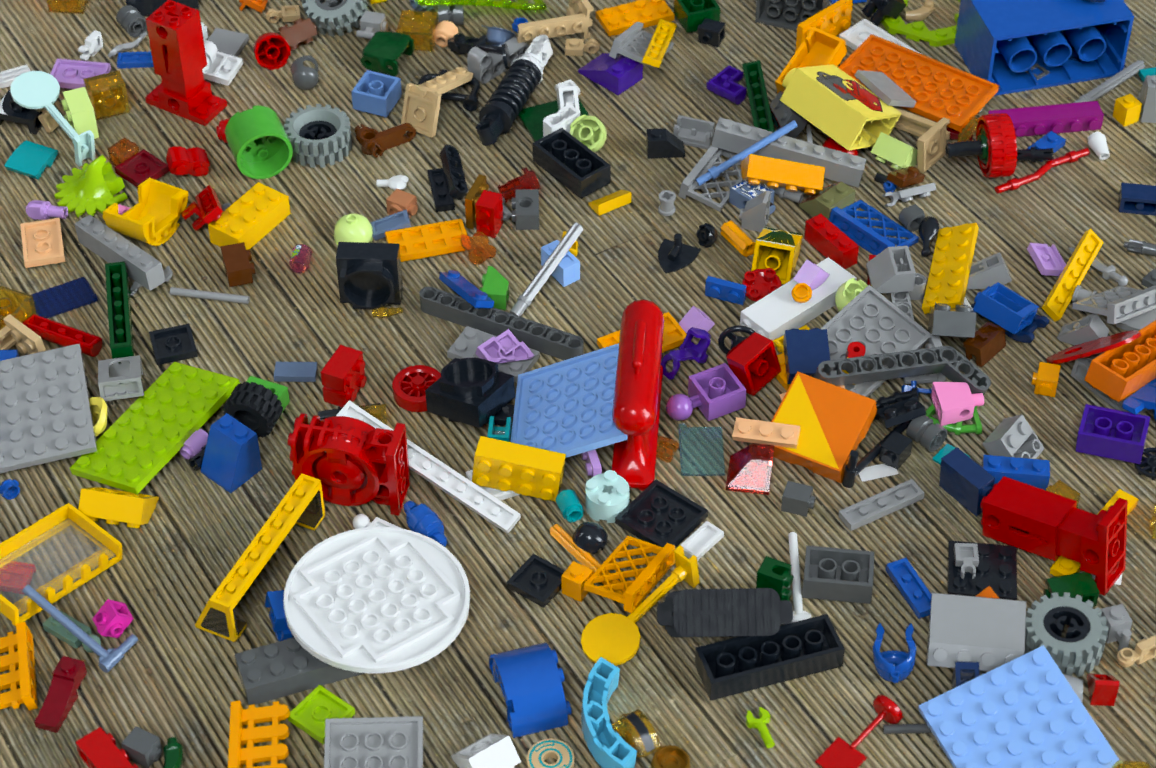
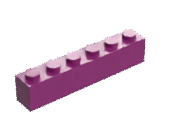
[988,101,1104,137]

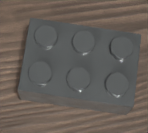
[928,303,976,338]
[802,545,875,604]

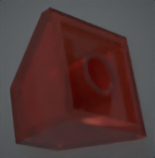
[726,443,774,495]

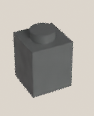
[781,481,816,517]
[121,726,162,768]

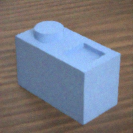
[541,240,580,287]

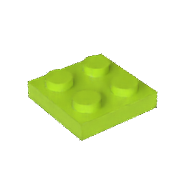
[288,685,355,744]

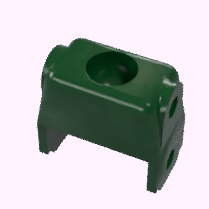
[361,31,414,77]

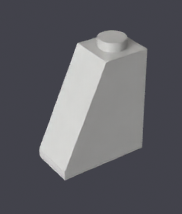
[1137,75,1156,123]

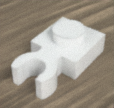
[78,30,103,61]

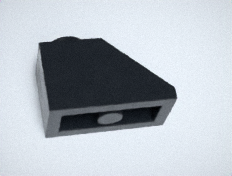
[646,128,685,159]

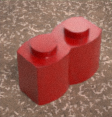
[166,146,210,176]

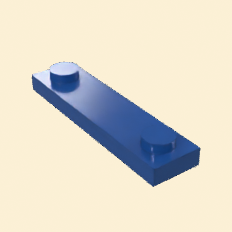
[439,270,494,308]

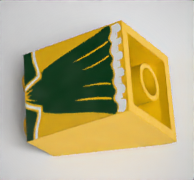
[751,227,803,284]

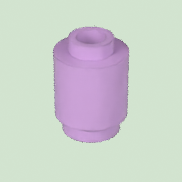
[180,429,208,459]

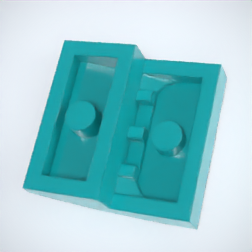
[4,140,59,180]

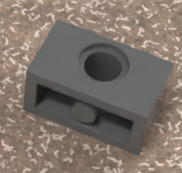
[512,189,539,230]

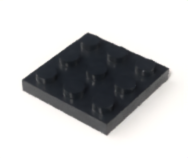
[615,480,708,548]
[947,540,1017,600]

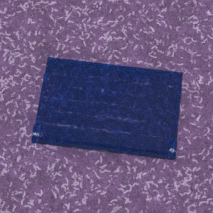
[27,277,98,318]

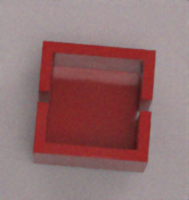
[321,345,367,407]

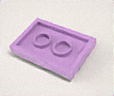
[50,59,111,91]

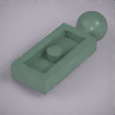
[42,609,101,653]

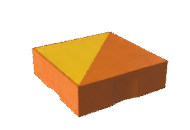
[761,371,877,483]

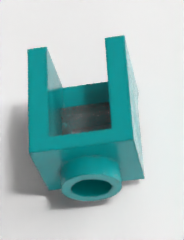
[487,416,512,442]

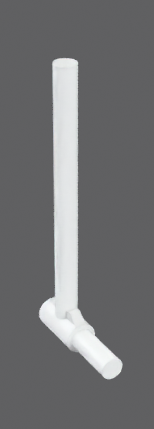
[788,532,811,623]

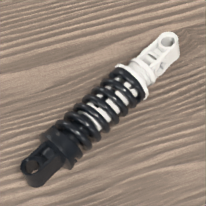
[476,35,553,146]

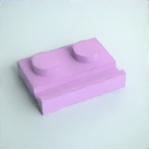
[1027,243,1066,276]

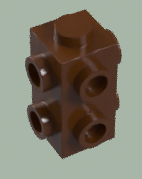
[278,18,318,51]

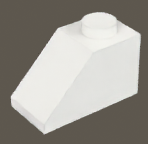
[556,86,580,111]

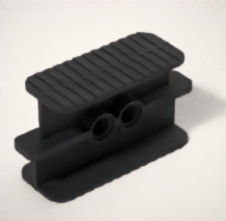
[657,588,793,637]

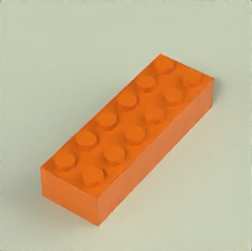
[1084,320,1156,402]

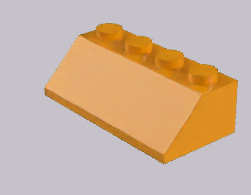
[741,154,825,195]

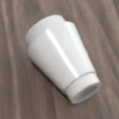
[1088,132,1110,160]

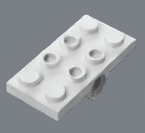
[202,40,243,86]

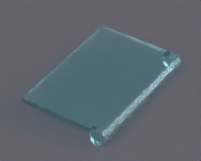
[678,423,725,476]

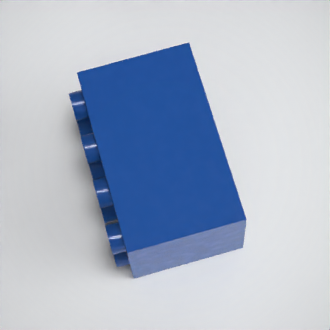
[955,0,1134,96]

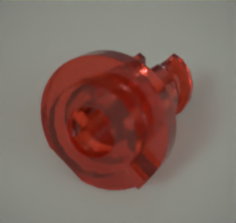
[497,167,541,203]

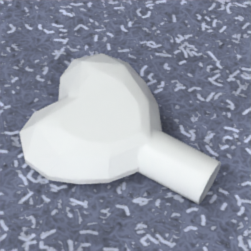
[376,175,409,190]

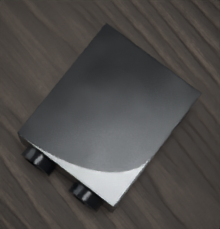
[0,90,43,134]

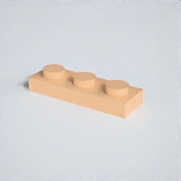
[732,417,801,449]

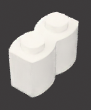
[543,105,580,137]

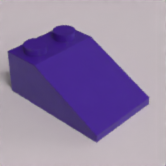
[578,53,643,96]

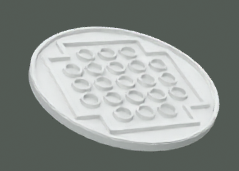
[283,527,470,673]

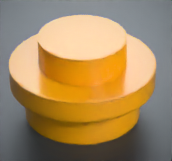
[792,283,812,303]

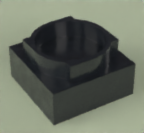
[336,242,403,309]
[425,358,515,428]

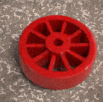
[392,365,441,412]

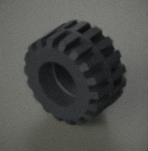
[223,382,283,438]

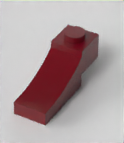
[34,656,87,733]

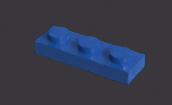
[885,558,931,619]

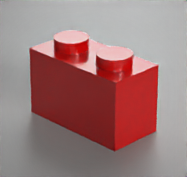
[475,190,503,238]

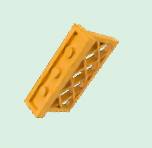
[584,536,675,613]

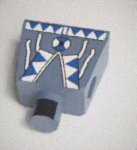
[729,181,776,215]

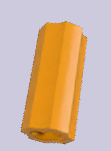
[720,220,755,257]

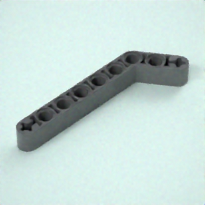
[814,346,991,396]

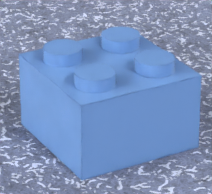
[351,70,402,117]

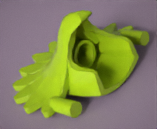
[54,155,128,217]

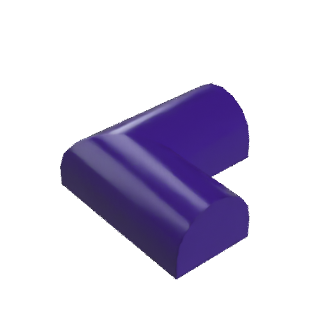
[706,65,747,105]

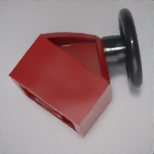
[718,325,782,396]

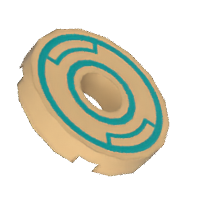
[526,738,575,768]

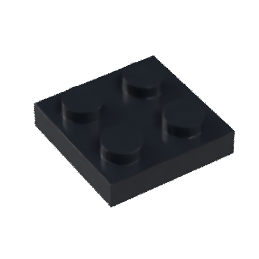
[149,323,198,365]
[507,553,565,608]

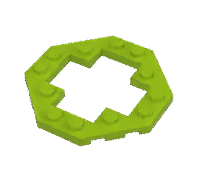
[875,0,961,47]

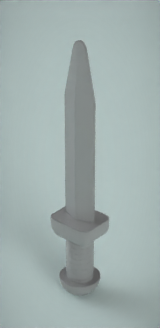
[1069,247,1128,286]

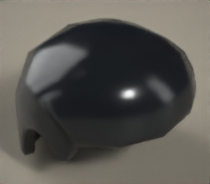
[572,522,608,554]

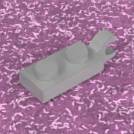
[882,182,937,207]

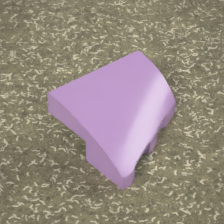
[475,329,534,363]

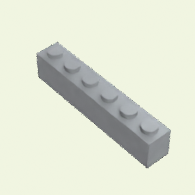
[74,215,166,291]

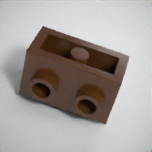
[221,242,256,287]

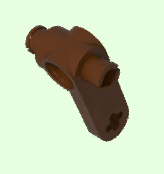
[355,123,416,157]

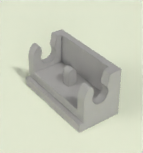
[673,115,715,150]

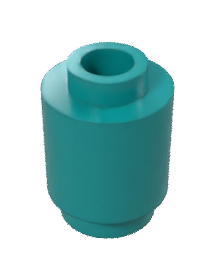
[555,490,583,522]

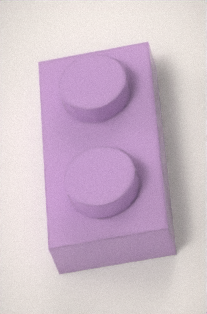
[581,449,602,478]

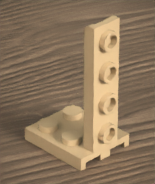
[517,0,594,43]
[401,67,473,138]
[892,106,950,173]
[0,314,46,355]

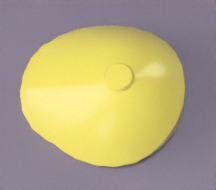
[89,397,107,437]

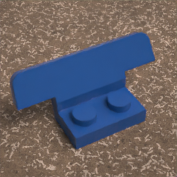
[1122,378,1156,421]

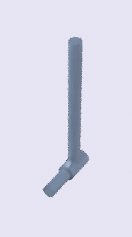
[22,585,138,673]

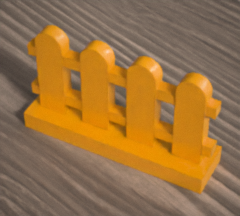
[0,622,38,711]
[228,701,290,768]

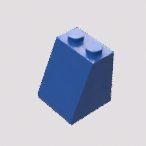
[201,413,262,493]

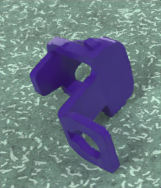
[661,327,711,379]

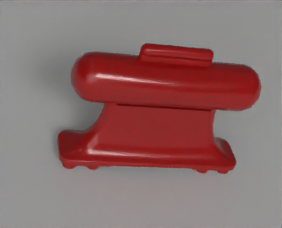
[612,299,664,491]

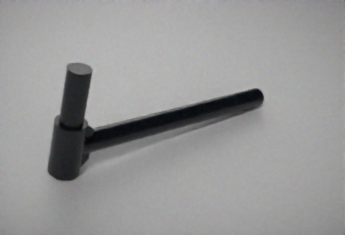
[842,420,912,488]

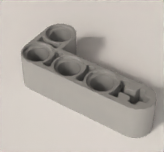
[467,37,530,84]
[887,273,927,320]

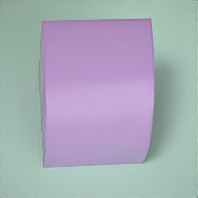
[793,259,830,290]
[678,306,715,337]

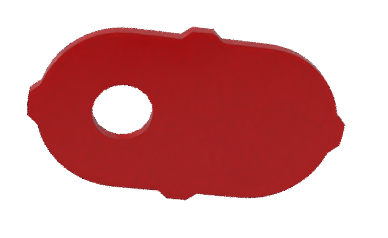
[1046,330,1141,364]

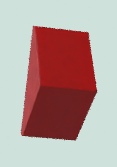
[1087,674,1120,706]

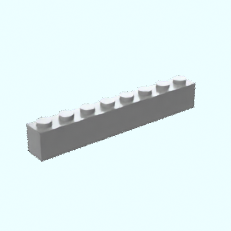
[712,117,867,188]

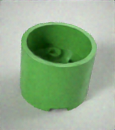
[225,106,293,179]

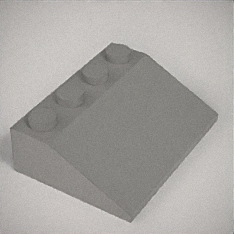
[926,593,1026,671]

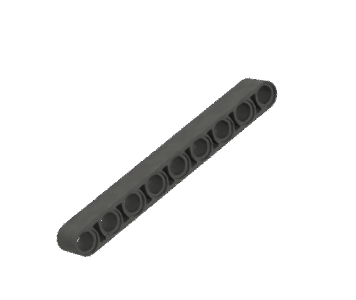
[419,287,584,360]

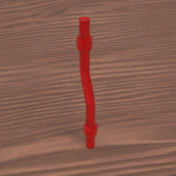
[995,148,1090,194]

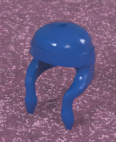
[873,623,916,683]

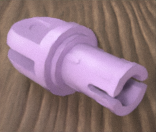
[25,200,68,220]

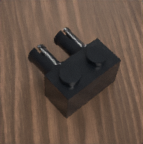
[862,0,907,26]

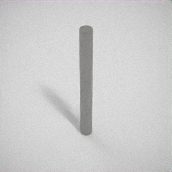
[170,287,250,304]

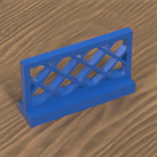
[829,200,919,255]

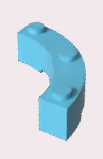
[581,657,637,768]

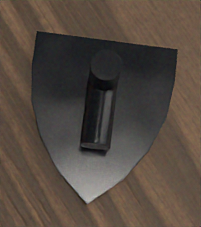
[658,233,701,273]

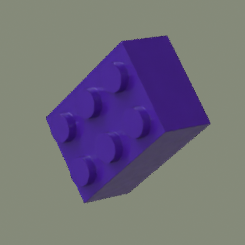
[1075,404,1150,464]

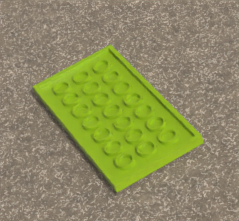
[70,362,240,494]

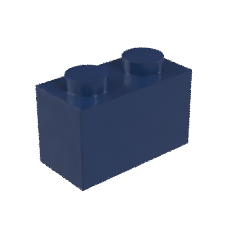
[1118,183,1156,216]

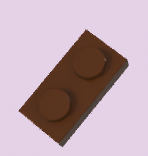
[887,166,925,188]

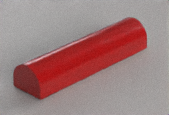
[23,314,102,357]

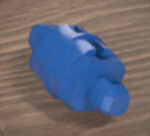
[404,500,447,547]

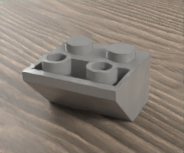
[866,246,916,293]
[982,414,1045,459]

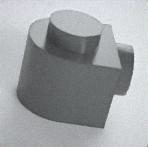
[899,204,925,232]

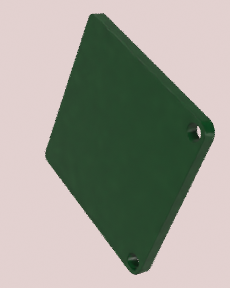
[518,98,590,142]

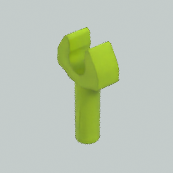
[746,707,775,749]

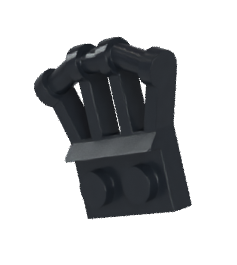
[874,387,926,428]

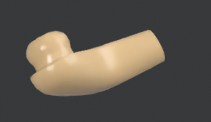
[904,0,935,21]

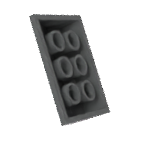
[755,0,830,31]

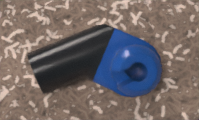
[874,172,896,192]

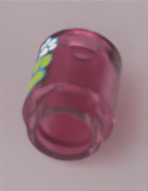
[289,244,312,273]

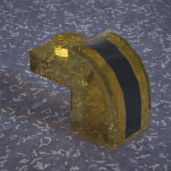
[611,709,662,758]

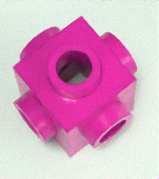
[92,599,134,638]

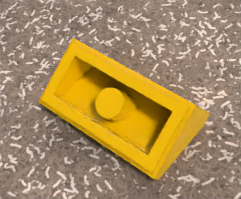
[589,190,632,216]

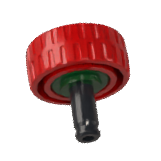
[945,113,1017,178]

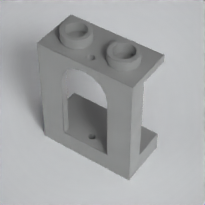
[98,355,144,401]

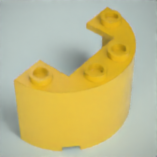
[102,178,188,246]

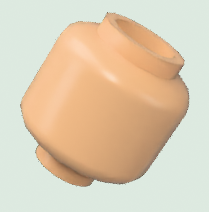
[433,20,459,47]

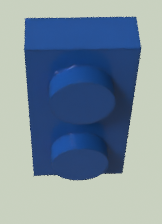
[1027,131,1066,162]
[705,276,747,305]

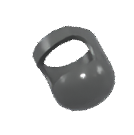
[291,55,319,90]

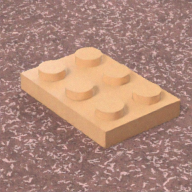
[20,218,65,268]

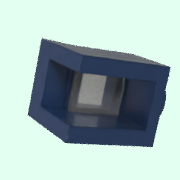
[952,662,980,689]

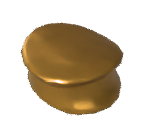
[651,745,690,768]

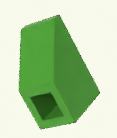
[479,266,509,310]

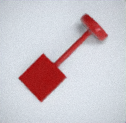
[815,695,903,768]

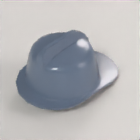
[481,25,516,46]

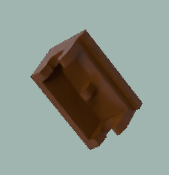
[963,322,1006,367]

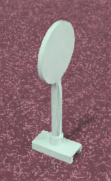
[10,71,96,167]

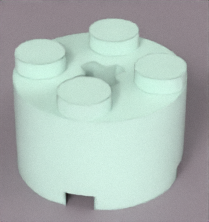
[585,470,630,523]

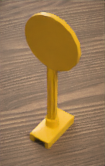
[581,545,700,666]

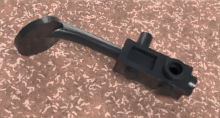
[448,33,511,70]

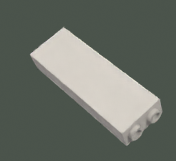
[740,257,857,341]

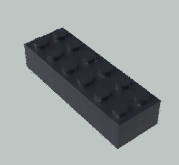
[695,614,845,701]

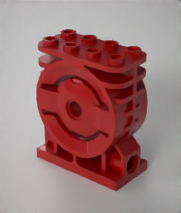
[288,413,410,516]

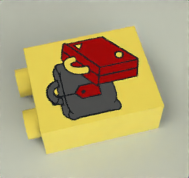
[780,64,902,151]

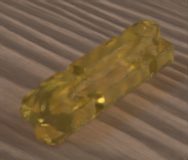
[957,116,979,142]

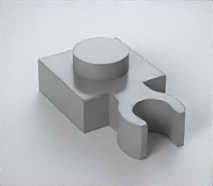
[954,543,979,579]

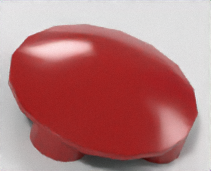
[742,268,782,302]

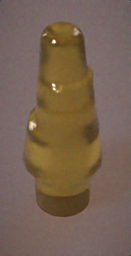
[372,307,403,318]

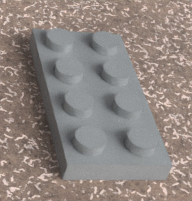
[447,326,540,382]

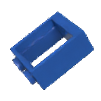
[973,282,1039,335]

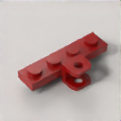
[181,185,223,231]

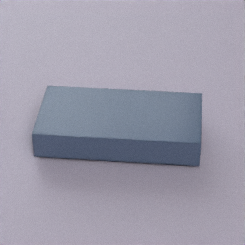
[370,209,412,241]
[274,362,318,382]

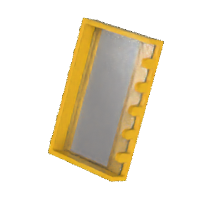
[0,503,122,627]

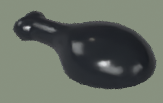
[918,216,939,257]

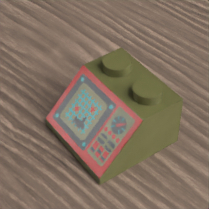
[799,181,856,220]

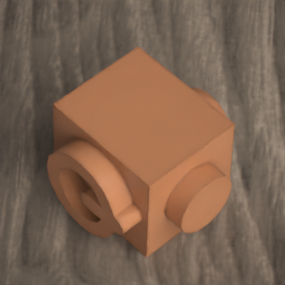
[386,189,418,218]

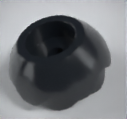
[696,223,718,248]

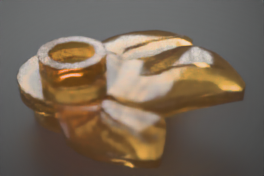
[460,231,496,265]

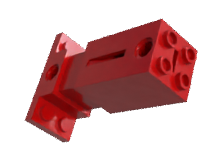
[145,0,227,126]
[981,476,1128,596]

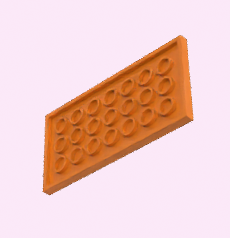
[838,34,999,132]

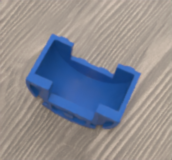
[489,642,572,738]

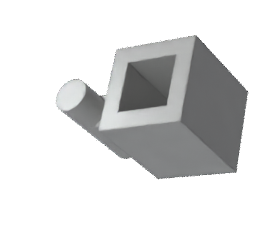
[356,11,389,39]
[1101,604,1132,651]

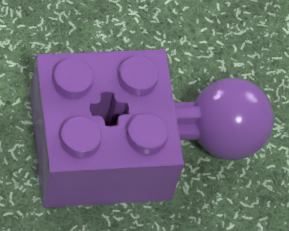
[666,363,746,421]

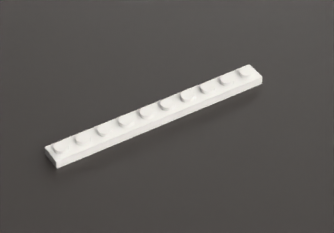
[336,401,521,534]

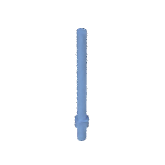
[695,120,798,186]

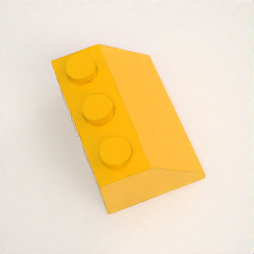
[78,487,159,528]

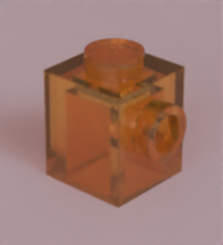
[108,137,139,166]

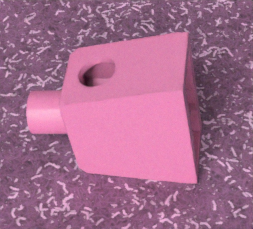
[931,382,984,426]

